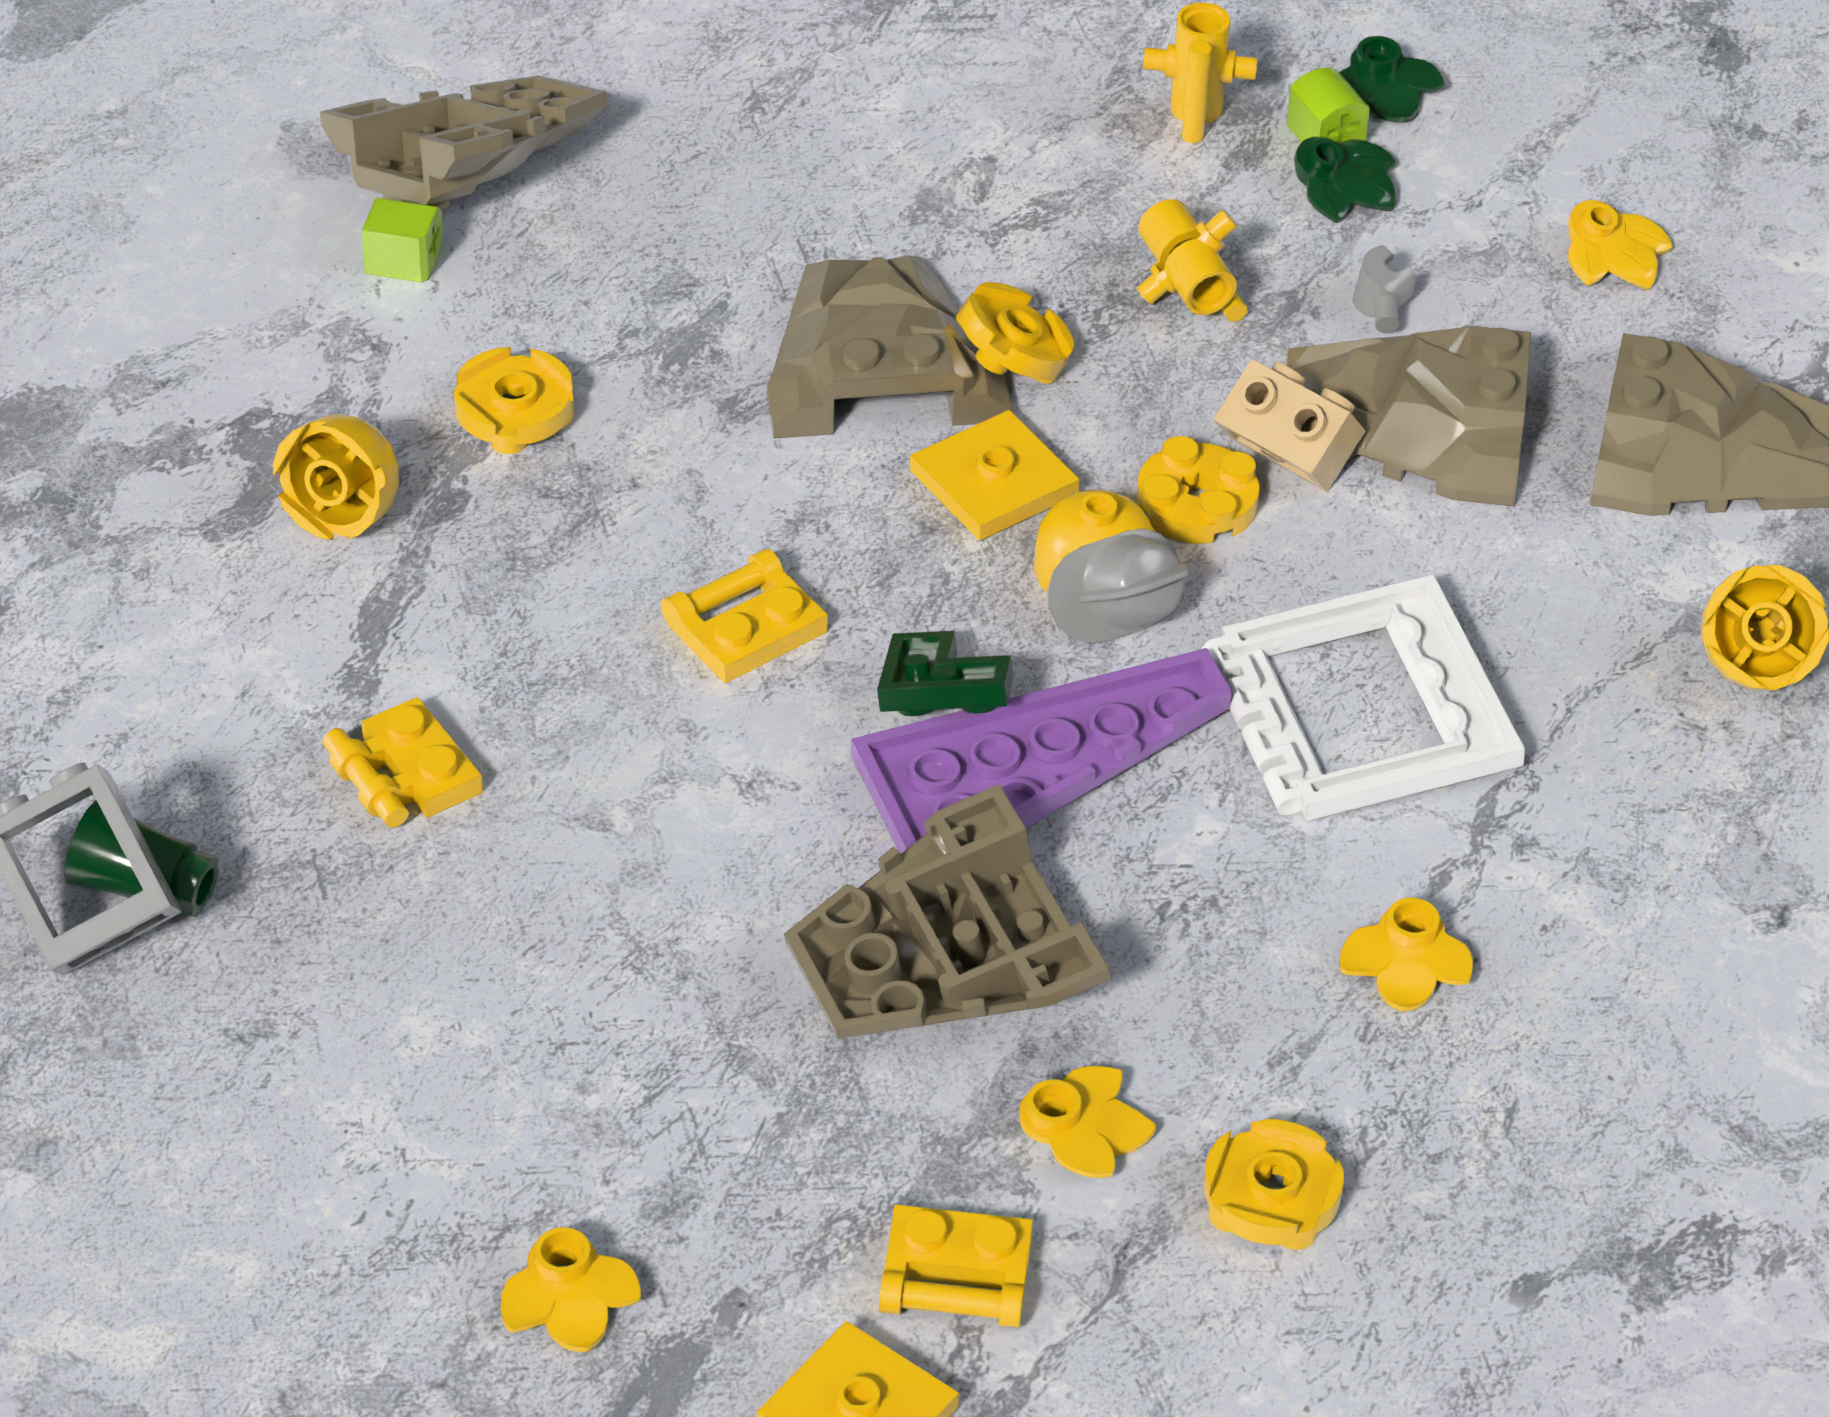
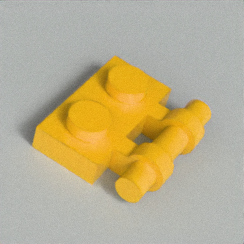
[322,697,483,828]

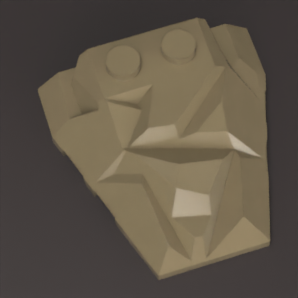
[320,75,607,210]
[767,255,1012,439]
[1286,326,1531,507]
[1590,333,1829,516]
[784,784,1111,1039]

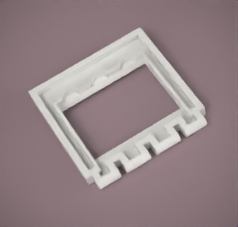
[1202,574,1525,821]

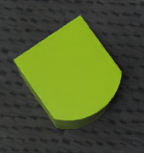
[1286,67,1370,143]
[362,197,443,283]

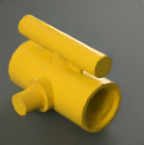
[1143,2,1257,143]
[1137,199,1248,322]

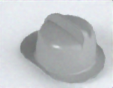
[1047,528,1190,644]

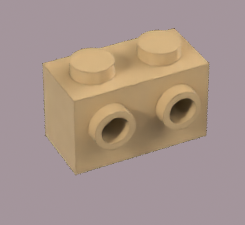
[1213,359,1365,492]

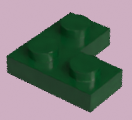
[877,631,1013,716]

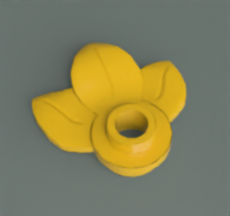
[1567,200,1673,290]
[1339,897,1473,1012]
[1019,1066,1156,1178]
[501,1227,641,1352]

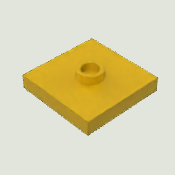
[910,410,1080,541]
[757,1321,959,1417]

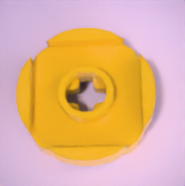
[956,282,1074,384]
[454,347,574,454]
[1136,436,1259,544]
[1203,1119,1344,1250]

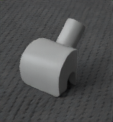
[1353,245,1416,333]

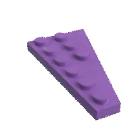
[851,648,1231,854]

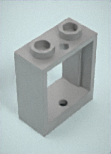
[0,763,182,975]

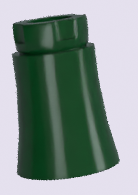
[64,800,219,917]

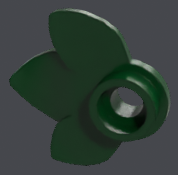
[1339,36,1444,123]
[1294,137,1396,223]

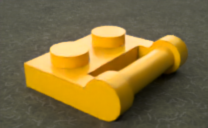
[661,548,828,684]
[879,1204,1033,1328]

